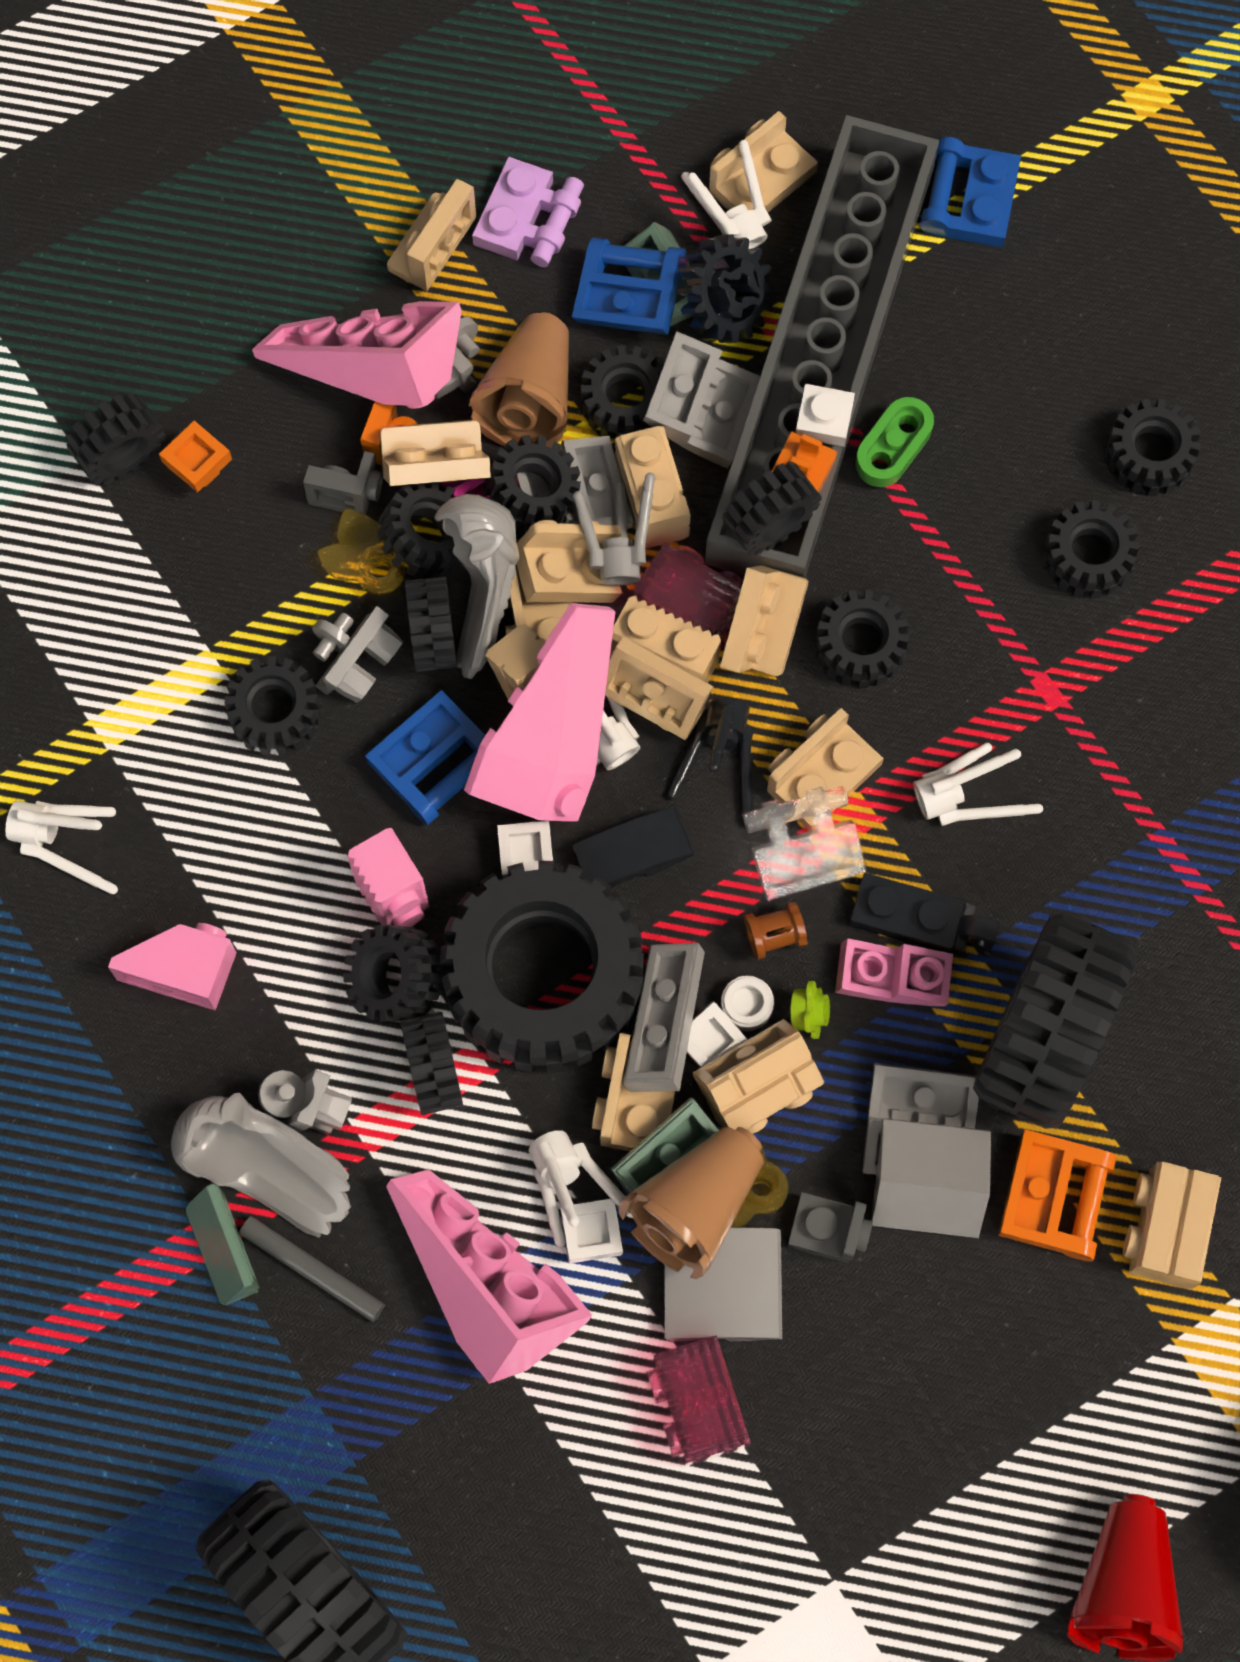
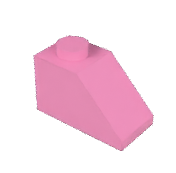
[108,923,237,1011]

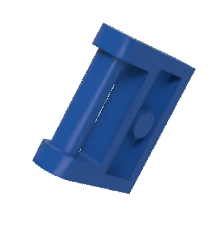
[920,137,1021,248]
[572,237,688,335]
[365,690,485,826]

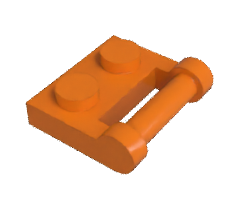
[998,1129,1117,1261]

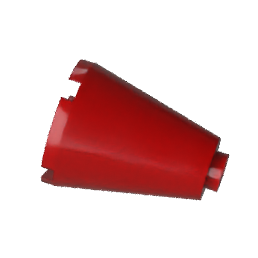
[1067,1494,1183,1662]

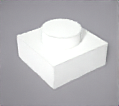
[796,384,855,447]
[497,821,553,878]
[687,1002,748,1068]
[560,1199,623,1264]

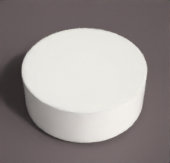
[721,976,774,1031]

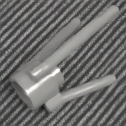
[573,472,655,586]

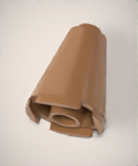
[469,312,569,448]
[618,1127,764,1279]

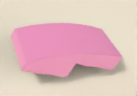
[835,938,953,1007]

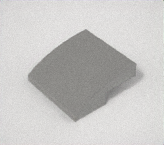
[643,332,760,469]
[515,436,634,533]
[862,1063,979,1175]
[665,1228,782,1342]

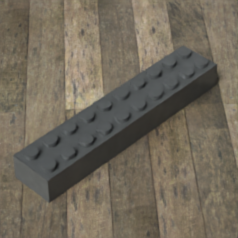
[705,115,939,578]

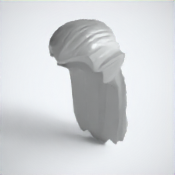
[434,494,520,679]
[171,1093,351,1238]

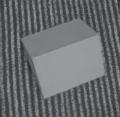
[871,1118,991,1238]

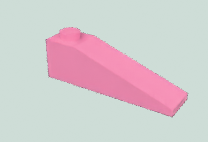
[252,301,462,409]
[464,603,615,821]
[386,1169,592,1384]

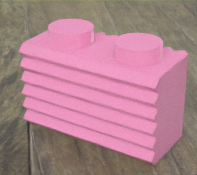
[347,828,430,927]

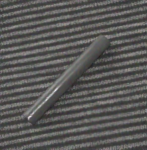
[239,1216,385,1322]

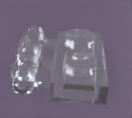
[743,786,867,900]

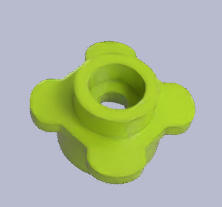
[791,981,830,1039]

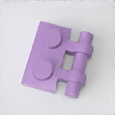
[472,157,584,267]

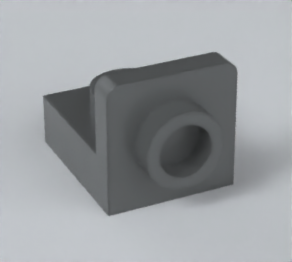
[303,451,383,517]
[787,1192,873,1264]

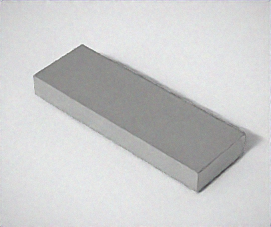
[623,943,705,1092]

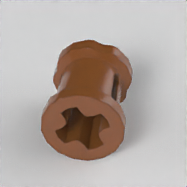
[743,901,808,960]

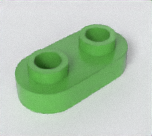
[855,397,934,487]

